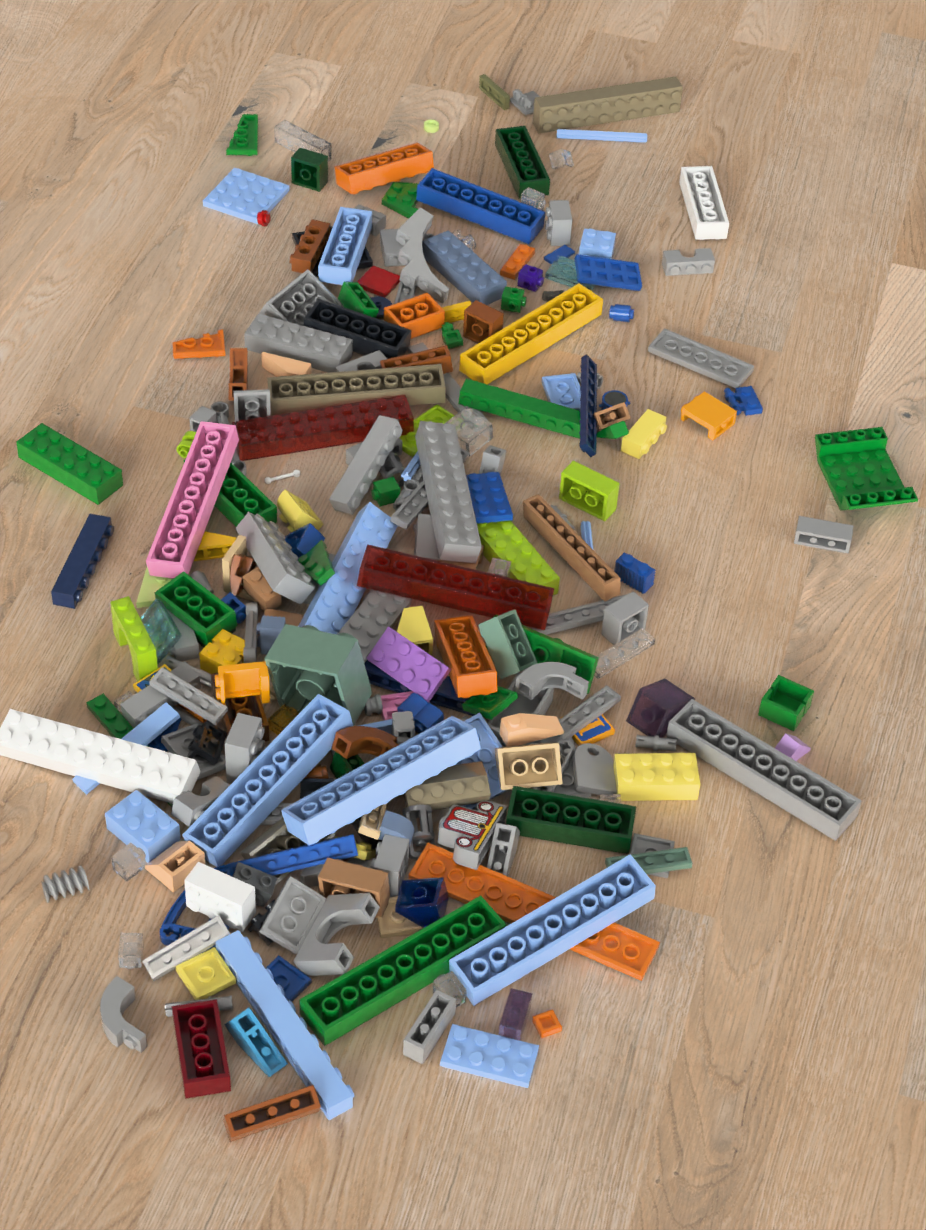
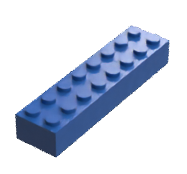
[416,168,545,245]

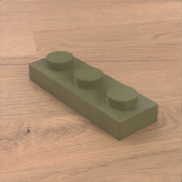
[479,74,510,110]

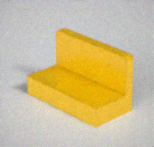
[441,301,471,323]

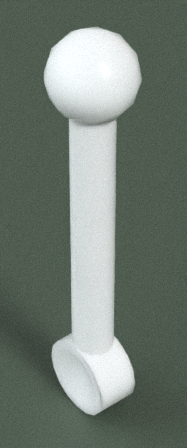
[264,470,300,484]

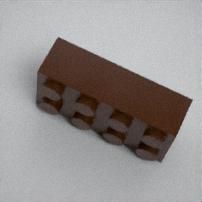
[211,673,269,742]

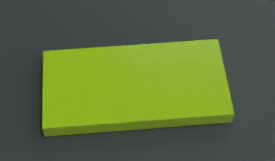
[399,404,463,457]

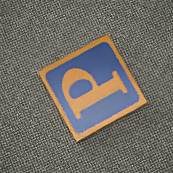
[560,714,615,746]

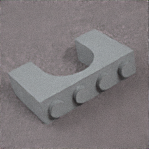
[293,893,380,976]

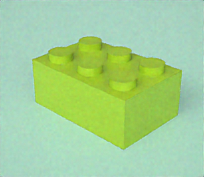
[559,461,620,521]

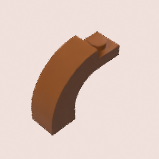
[229,348,248,401]
[332,726,398,759]

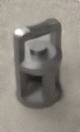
[379,451,405,487]
[402,805,435,860]

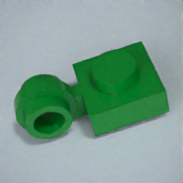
[441,322,463,348]

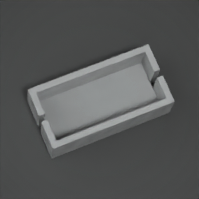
[487,672,554,747]

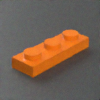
[500,244,535,280]

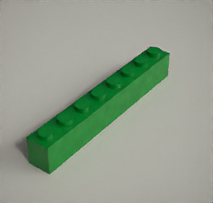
[458,378,598,439]

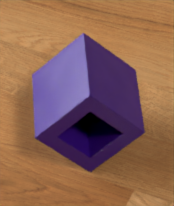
[517,264,544,292]

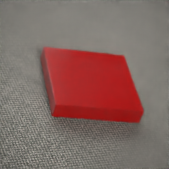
[357,265,400,298]

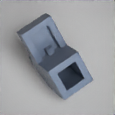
[378,810,415,848]

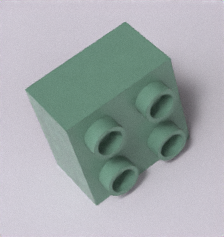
[264,624,372,726]

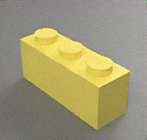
[621,409,667,459]

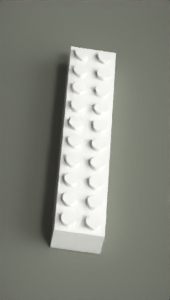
[0,709,201,804]

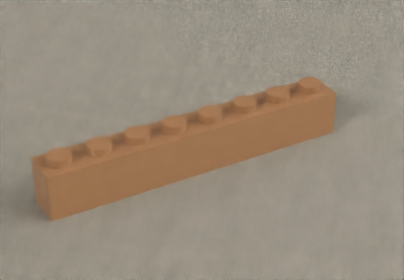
[523,494,621,602]

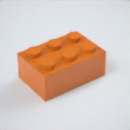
[384,293,445,339]

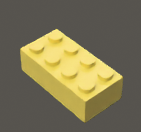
[613,753,700,801]

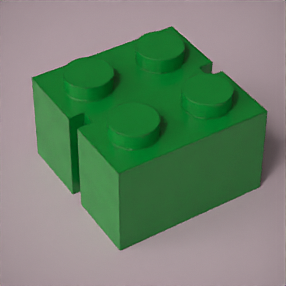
[758,675,814,731]

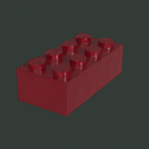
[172,999,231,1099]

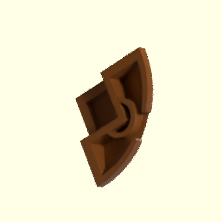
[230,554,256,596]

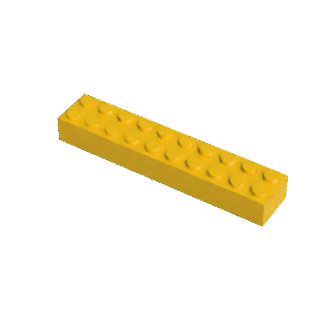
[459,283,603,384]

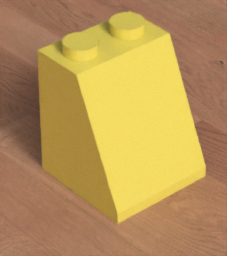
[397,605,433,656]

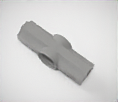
[393,468,424,510]

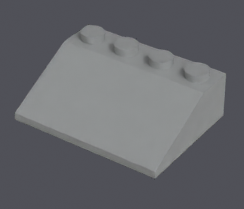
[259,269,342,326]

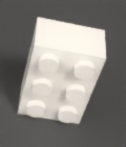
[184,862,256,931]

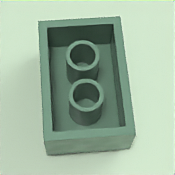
[478,609,538,679]

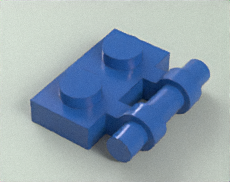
[724,386,763,416]

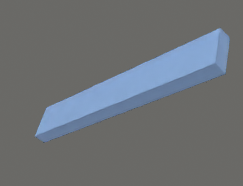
[72,702,180,795]

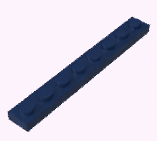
[579,354,597,457]

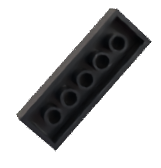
[304,299,411,359]

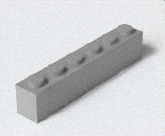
[329,415,403,515]

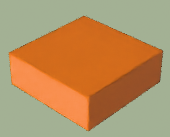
[532,1009,562,1038]

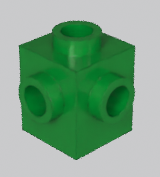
[501,286,527,313]

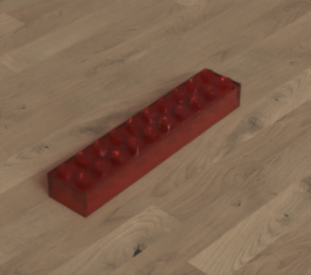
[232,395,414,461]
[357,544,554,630]

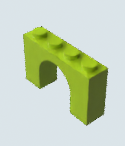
[110,596,158,682]

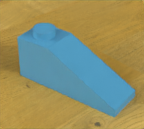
[224,1007,288,1077]

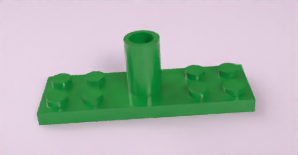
[486,615,599,694]

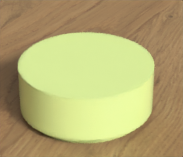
[424,119,439,133]

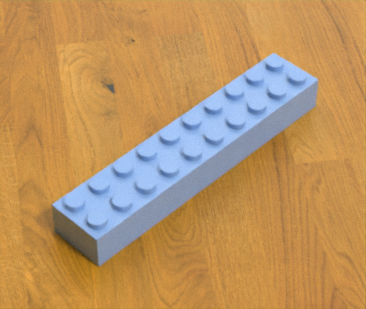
[298,502,398,634]
[182,694,353,867]
[281,716,481,845]
[449,854,656,1006]

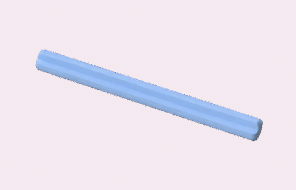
[557,129,647,143]

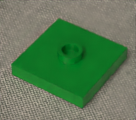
[462,686,518,720]

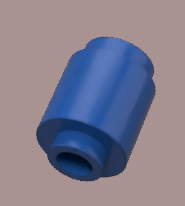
[609,304,634,322]

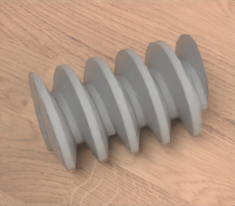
[42,865,89,903]

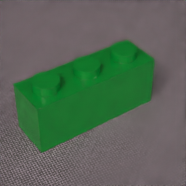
[338,282,379,318]

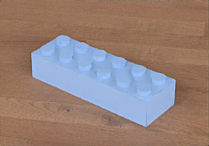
[318,207,372,285]

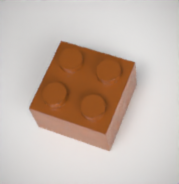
[463,300,504,344]

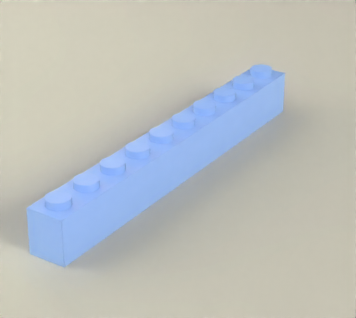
[216,930,354,1120]

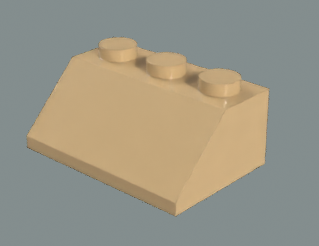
[495,742,562,790]

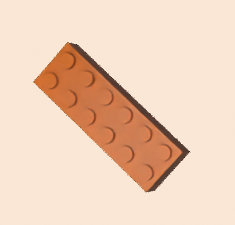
[335,142,434,194]
[434,615,498,698]

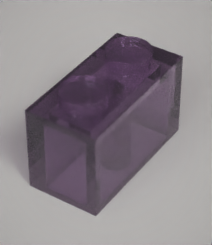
[498,988,533,1041]

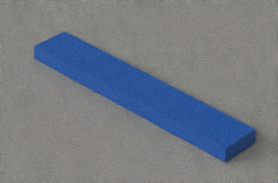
[227,834,358,876]

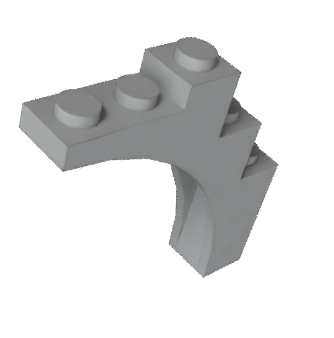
[396,207,449,303]

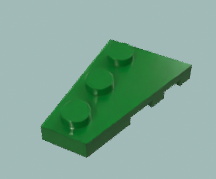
[298,540,335,586]

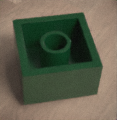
[291,148,328,192]

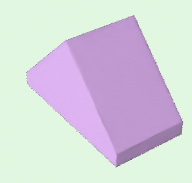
[775,733,811,761]

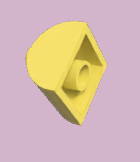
[277,489,324,533]

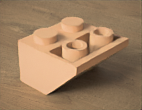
[145,841,205,893]

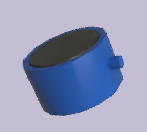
[599,390,630,410]

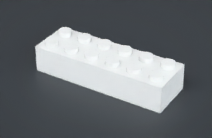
[679,166,729,240]

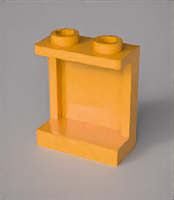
[681,391,737,440]
[214,661,270,705]

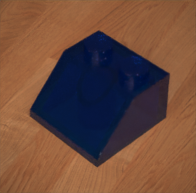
[395,877,449,927]

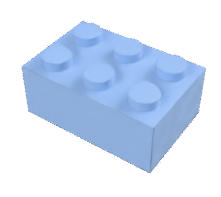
[105,790,181,863]

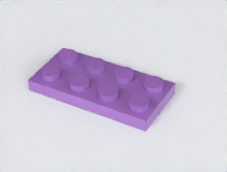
[366,626,451,702]

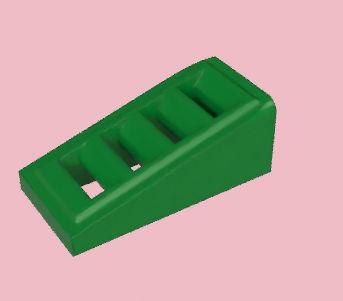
[597,421,629,439]

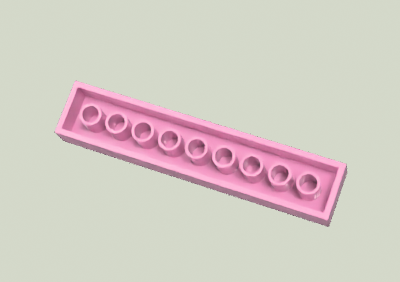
[146,421,239,579]

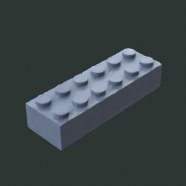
[422,230,507,305]

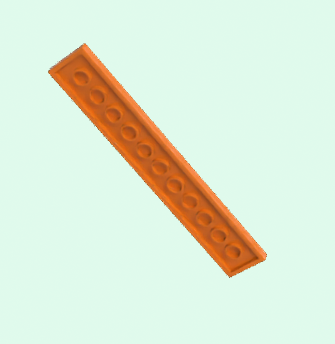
[408,842,660,981]

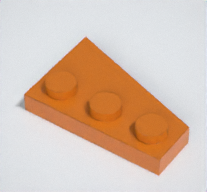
[173,329,225,359]

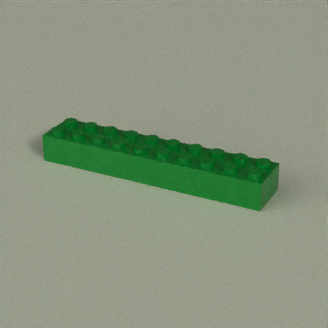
[299,896,507,1046]

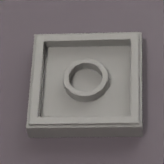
[629,833,675,878]

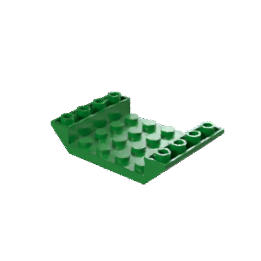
[815,427,918,510]

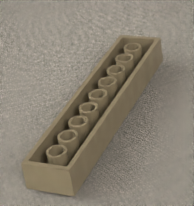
[533,77,683,133]
[267,364,446,417]

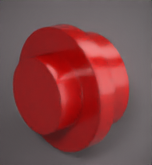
[257,210,271,226]

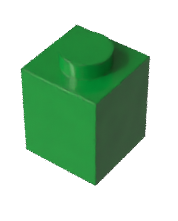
[371,476,400,507]

